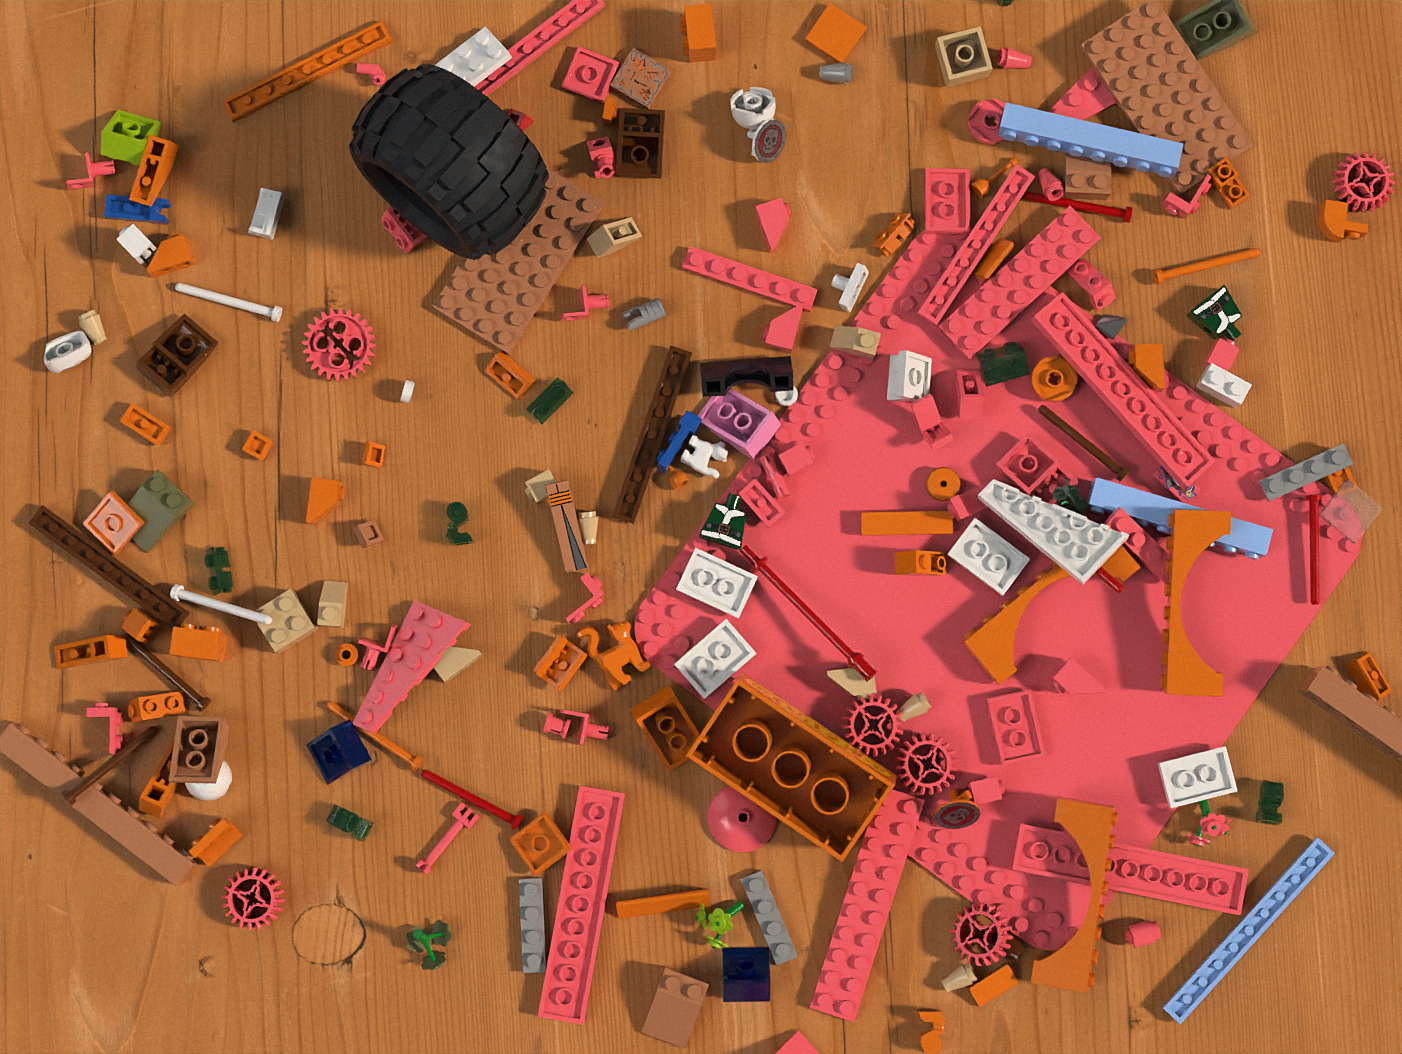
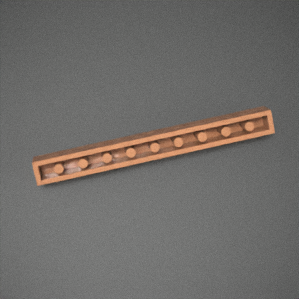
[0,723,197,886]

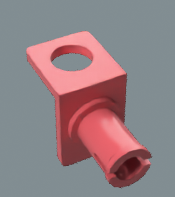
[586,136,617,178]
[66,152,115,190]
[560,285,609,321]
[358,624,398,671]
[560,709,609,745]

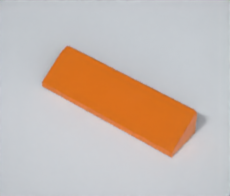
[616,889,710,919]

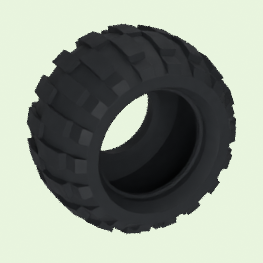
[349,64,549,260]

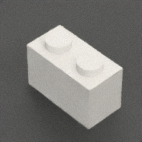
[116,224,157,268]
[1196,363,1252,408]

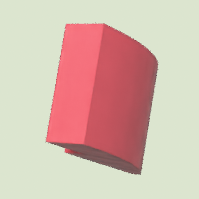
[996,433,1079,505]

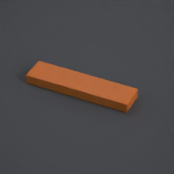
[860,511,953,536]

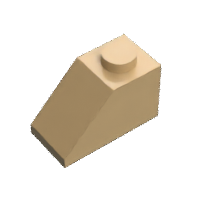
[587,217,642,258]
[829,325,881,360]
[317,581,348,628]
[434,646,483,683]
[826,665,877,700]

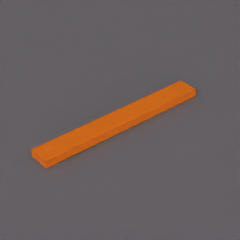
[222,20,393,122]

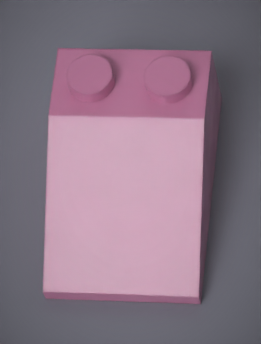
[698,389,781,460]

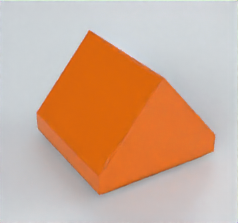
[362,441,386,468]

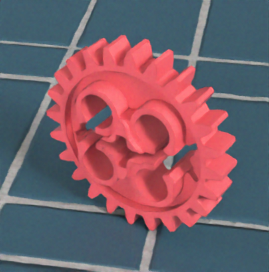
[302,308,377,382]

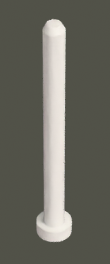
[175,283,282,322]
[170,584,272,625]

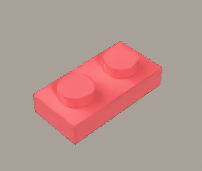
[738,479,786,528]

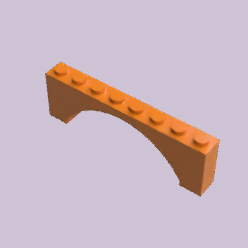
[1159,509,1231,697]
[962,545,1141,686]
[1031,797,1119,993]

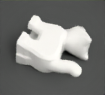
[681,435,728,479]

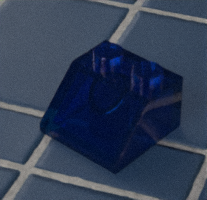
[306,719,372,785]
[722,947,770,1002]

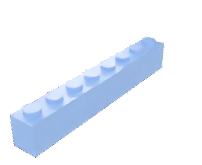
[997,102,1183,177]
[1085,477,1273,560]

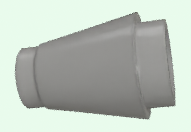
[820,62,853,84]

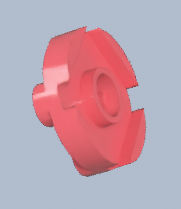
[967,99,1005,146]

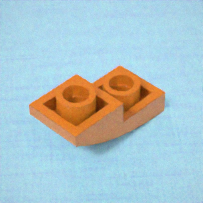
[1207,157,1250,209]

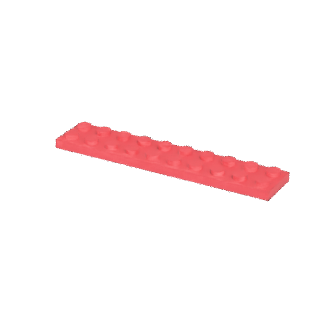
[1031,292,1215,490]
[538,786,625,1025]
[810,789,925,1022]
[1011,824,1249,915]

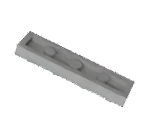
[1258,443,1353,502]
[741,870,798,966]
[519,878,546,973]

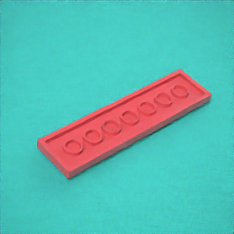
[938,206,1101,360]

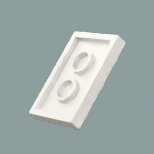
[435,26,512,86]
[947,518,1030,596]
[676,548,758,619]
[674,619,757,699]
[1158,746,1237,808]

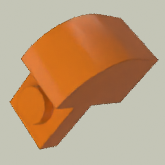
[1318,199,1368,243]

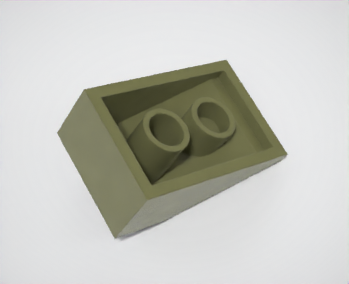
[1173,0,1258,61]
[127,469,195,553]

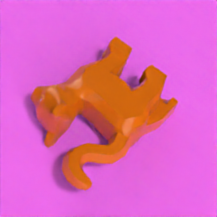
[577,621,651,691]

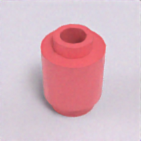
[1125,920,1161,948]

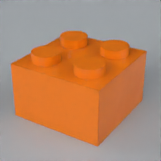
[680,3,716,63]
[169,623,228,662]

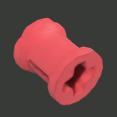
[543,713,571,739]

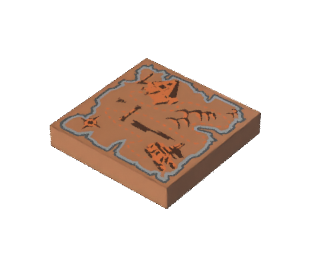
[610,48,672,109]

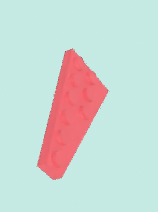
[1048,67,1117,120]
[352,600,471,734]

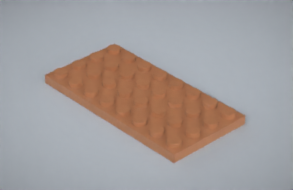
[1079,0,1253,196]
[432,168,605,355]

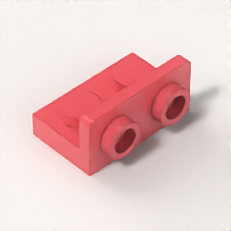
[381,206,429,254]

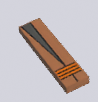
[545,479,588,574]

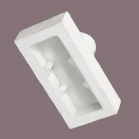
[832,263,869,313]

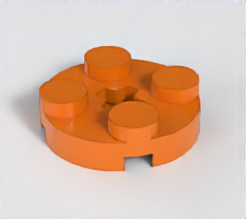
[1031,356,1077,402]

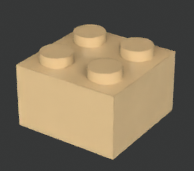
[935,26,993,88]
[255,589,318,654]

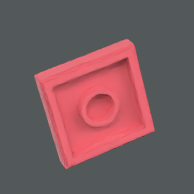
[561,46,620,105]

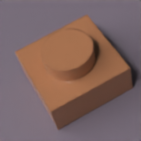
[353,520,384,549]

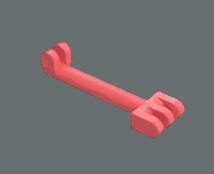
[415,802,480,875]

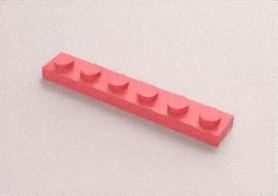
[682,246,818,312]

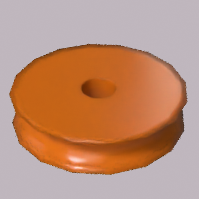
[926,467,961,502]

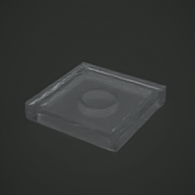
[1319,479,1384,544]

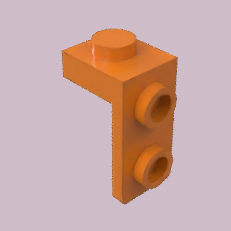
[127,691,185,723]

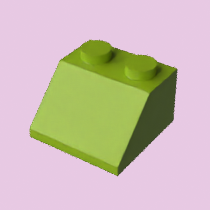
[100,110,161,165]

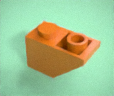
[894,550,946,576]

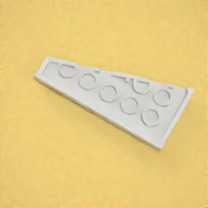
[978,479,1129,585]

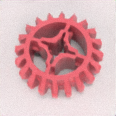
[1333,152,1395,213]
[841,694,904,757]
[895,733,958,795]
[221,867,285,930]
[950,903,1013,966]

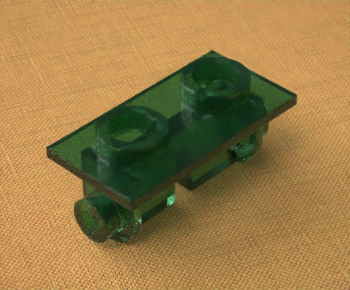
[526,377,574,425]
[1053,478,1087,517]
[204,547,234,596]

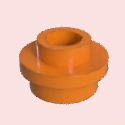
[335,643,359,667]

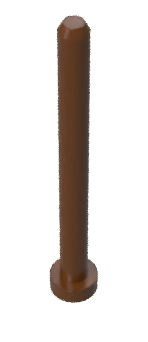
[1038,405,1130,481]
[124,633,211,712]
[61,726,157,806]

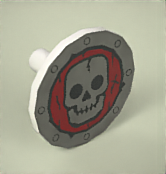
[747,118,786,163]

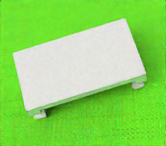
[248,188,285,240]

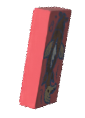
[1152,466,1202,504]

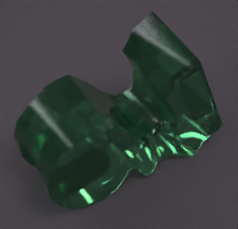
[446,502,475,546]
[1256,780,1284,826]
[326,804,374,842]

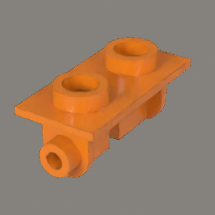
[872,212,916,257]

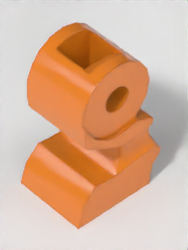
[917,1010,946,1054]

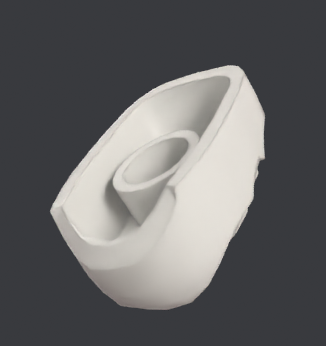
[44,331,92,373]

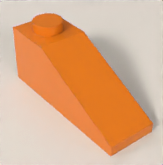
[129,135,179,207]
[54,634,128,669]
[139,742,179,819]

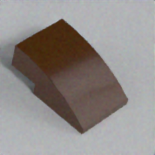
[616,108,665,179]
[137,313,218,398]

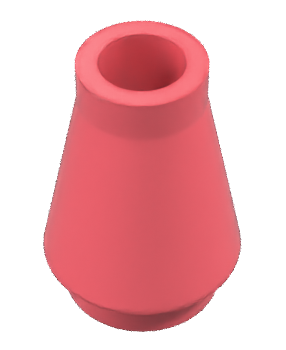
[997,47,1032,69]
[1038,168,1065,201]

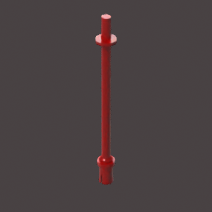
[740,545,877,682]

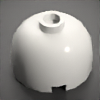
[730,87,776,130]
[185,760,232,801]

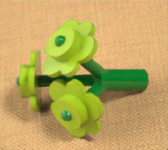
[695,900,744,949]

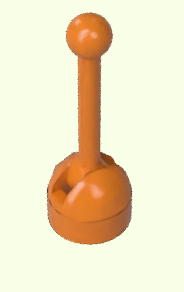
[970,157,1018,199]
[658,450,689,490]

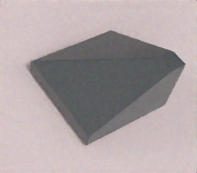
[1095,314,1127,340]

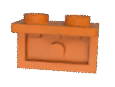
[533,635,588,692]
[189,818,243,867]

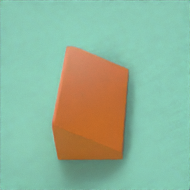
[972,239,1014,283]
[484,351,535,400]
[1345,651,1392,701]
[967,963,1019,1007]

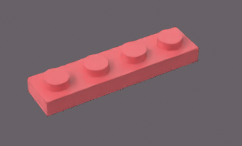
[1103,507,1169,584]

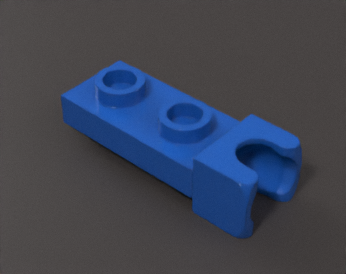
[104,195,171,225]
[656,411,702,473]

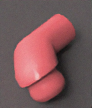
[357,62,386,86]

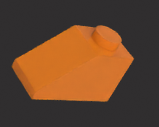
[147,233,196,278]
[1128,343,1165,392]
[306,477,345,525]
[121,608,161,644]

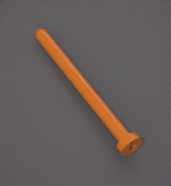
[1153,248,1260,285]
[326,701,423,772]

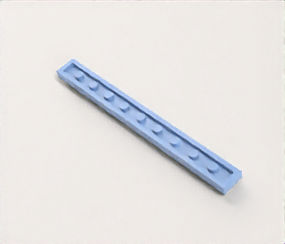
[1161,837,1335,1024]

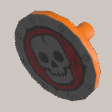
[934,790,981,829]

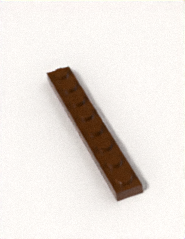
[612,346,692,524]
[28,505,190,629]

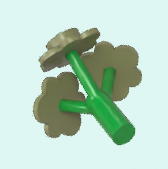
[406,920,453,971]

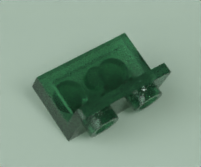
[976,342,1030,387]

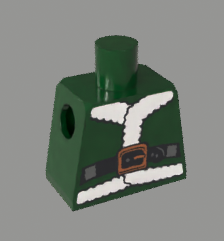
[1187,285,1242,341]
[699,493,746,551]

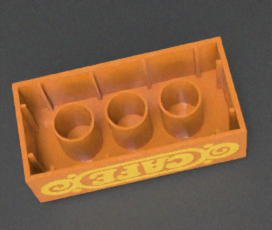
[686,672,897,862]

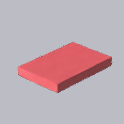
[924,168,970,235]
[985,689,1046,766]

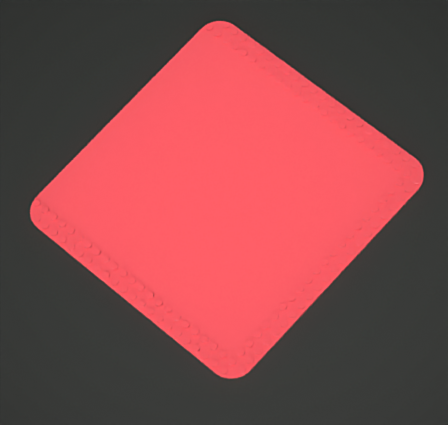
[635,228,1362,950]

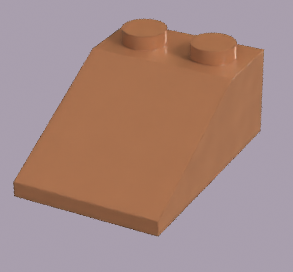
[1061,152,1111,200]
[169,716,229,784]
[641,966,709,1049]

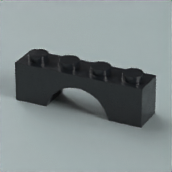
[700,356,794,397]

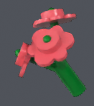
[1185,799,1232,847]

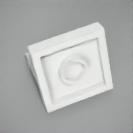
[887,350,932,401]

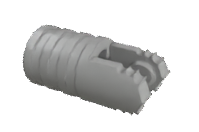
[622,298,666,331]

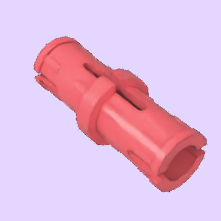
[759,452,791,500]

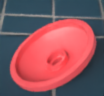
[708,786,777,852]

